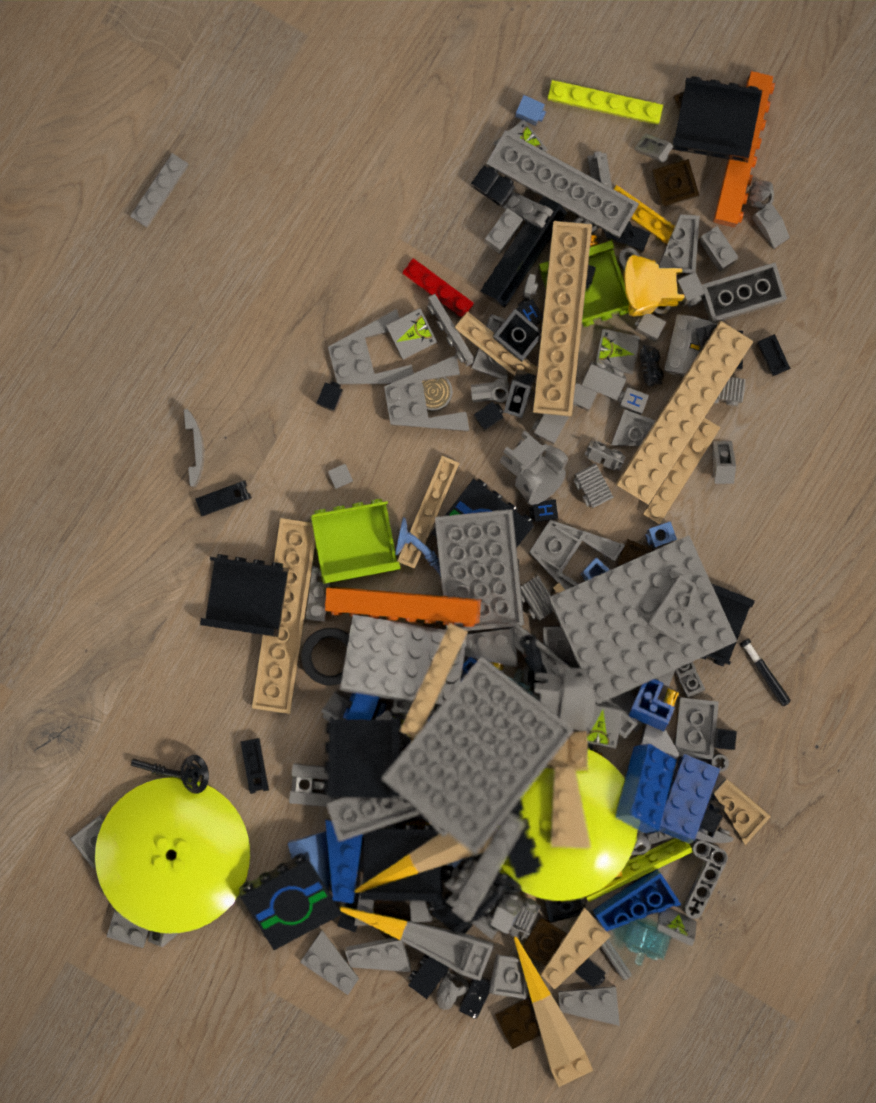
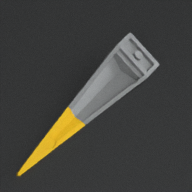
[340,907,493,980]

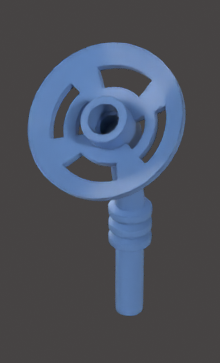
[395,517,441,577]

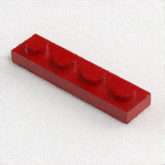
[402,258,474,318]

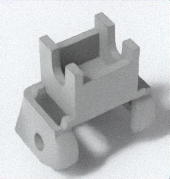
[500,431,568,505]
[532,668,596,731]

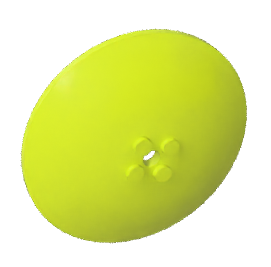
[497,749,638,901]
[95,777,250,933]

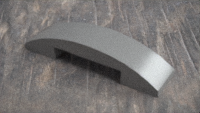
[184,409,205,487]

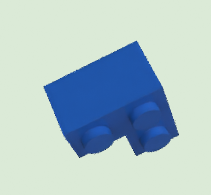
[629,679,675,732]

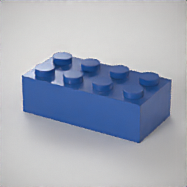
[615,743,677,833]
[659,754,720,844]

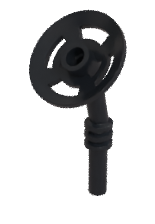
[131,755,209,794]
[453,872,522,933]

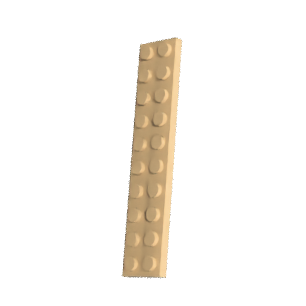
[533,221,592,417]
[616,321,753,505]
[252,518,316,714]

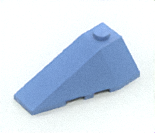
[288,831,330,891]

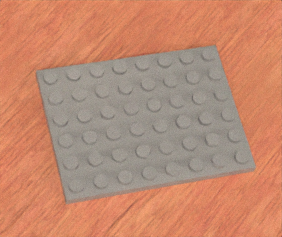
[548,536,737,705]
[382,657,574,855]

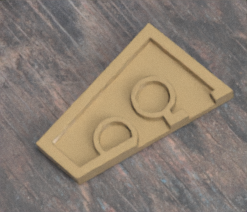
[714,778,771,845]

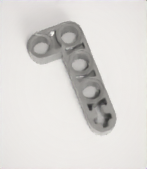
[683,839,728,919]

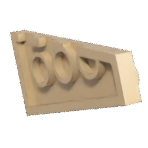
[551,767,591,849]
[541,907,611,990]

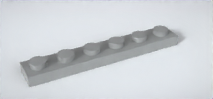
[452,812,526,922]

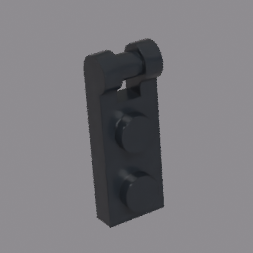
[195,480,252,517]
[240,738,269,794]

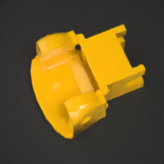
[624,255,684,317]

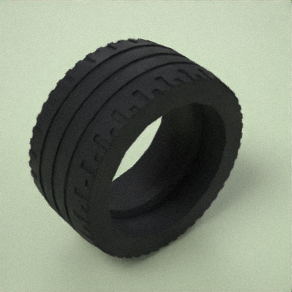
[301,628,349,686]

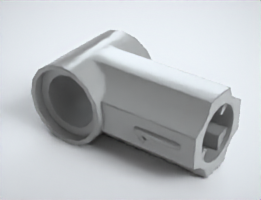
[471,379,510,402]

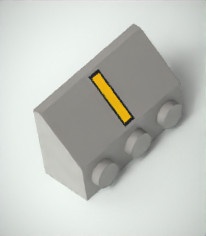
[664,314,714,377]

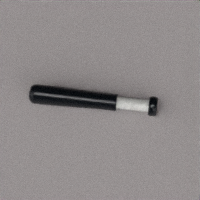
[740,638,791,706]

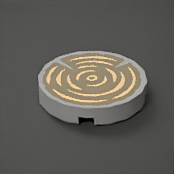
[422,377,453,411]

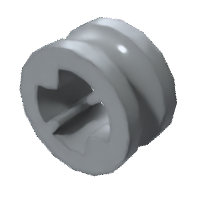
[710,754,729,772]

